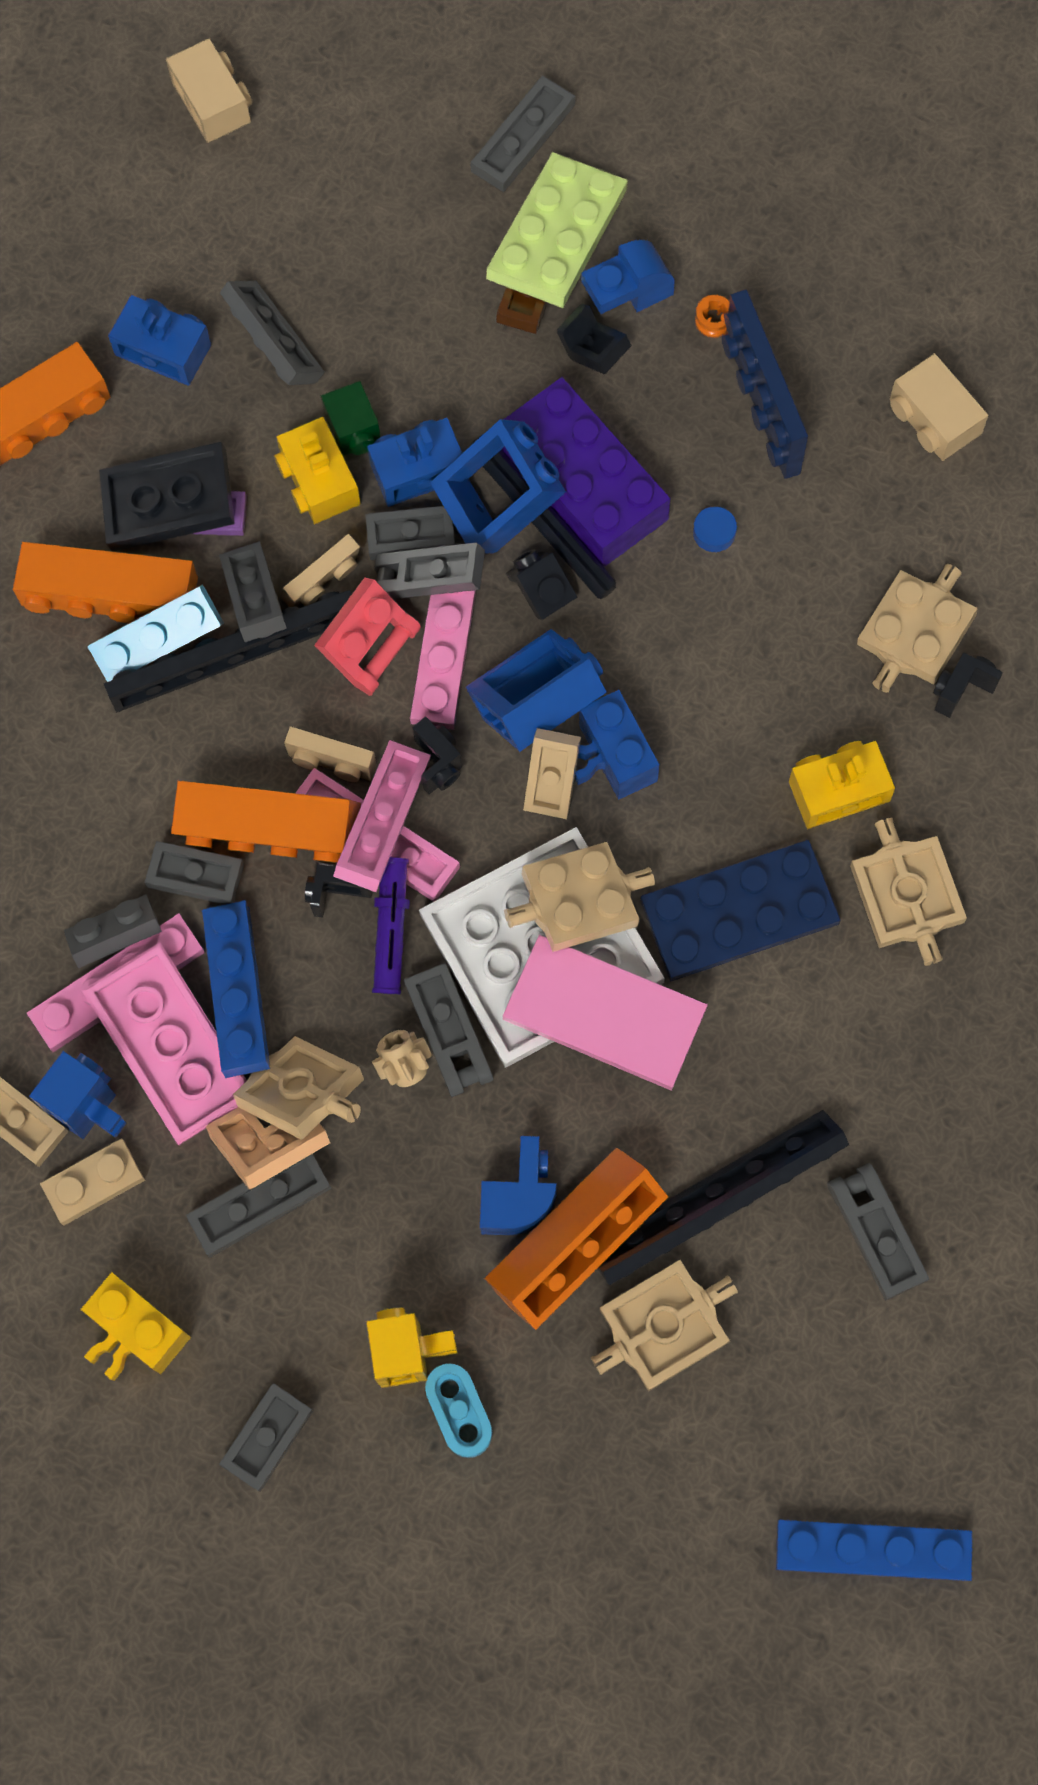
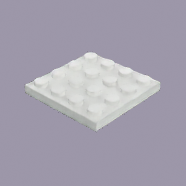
[419,827,665,1068]

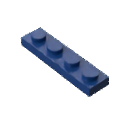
[202,900,270,1078]
[776,1520,972,1581]

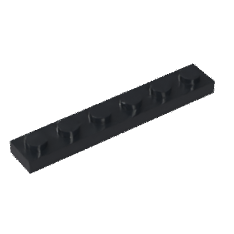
[104,590,352,713]
[597,1110,849,1286]

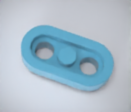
[425,1364,492,1458]

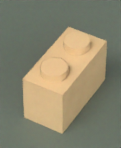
[166,38,252,143]
[890,353,989,461]

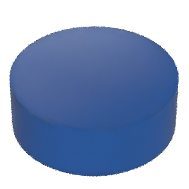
[693,507,737,552]

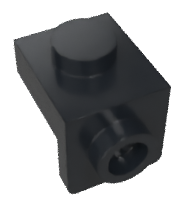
[557,303,632,375]
[506,549,577,620]
[933,653,1003,718]
[412,716,462,795]
[305,863,372,918]

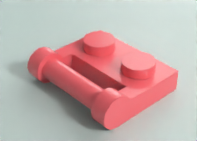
[314,578,421,696]

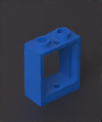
[430,419,566,553]
[466,629,606,752]

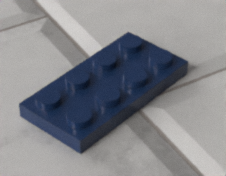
[721,289,808,479]
[640,839,841,982]

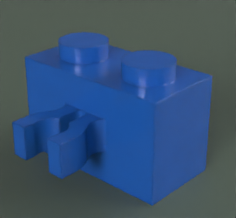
[108,295,211,386]
[367,417,462,507]
[575,690,659,800]
[29,1051,126,1139]

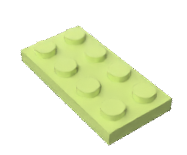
[486,152,628,308]

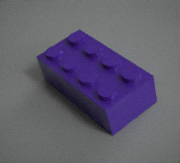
[501,377,670,567]

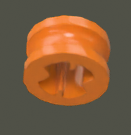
[695,295,730,337]

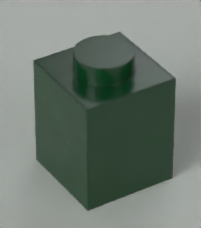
[321,381,381,456]

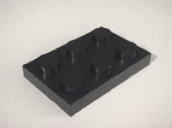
[99,442,235,552]

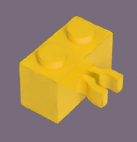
[274,417,361,524]
[789,741,895,829]
[81,1272,191,1381]
[366,1308,457,1388]

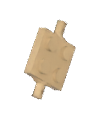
[857,564,978,693]
[850,818,967,966]
[504,842,655,952]
[233,1036,364,1140]
[590,1260,738,1392]

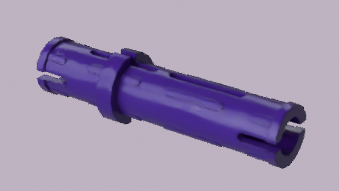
[372,857,410,994]

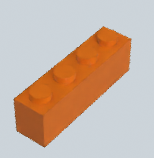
[0,342,111,465]
[13,542,198,623]
[171,781,361,863]
[484,1147,668,1330]

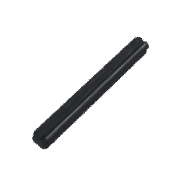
[470,435,616,599]

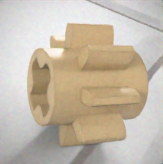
[372,1030,433,1087]

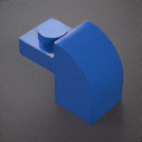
[581,240,674,314]
[480,1136,557,1235]

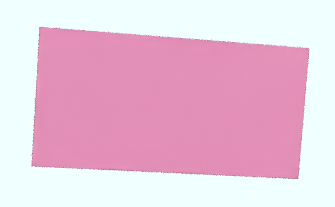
[503,935,708,1091]
[82,943,247,1145]

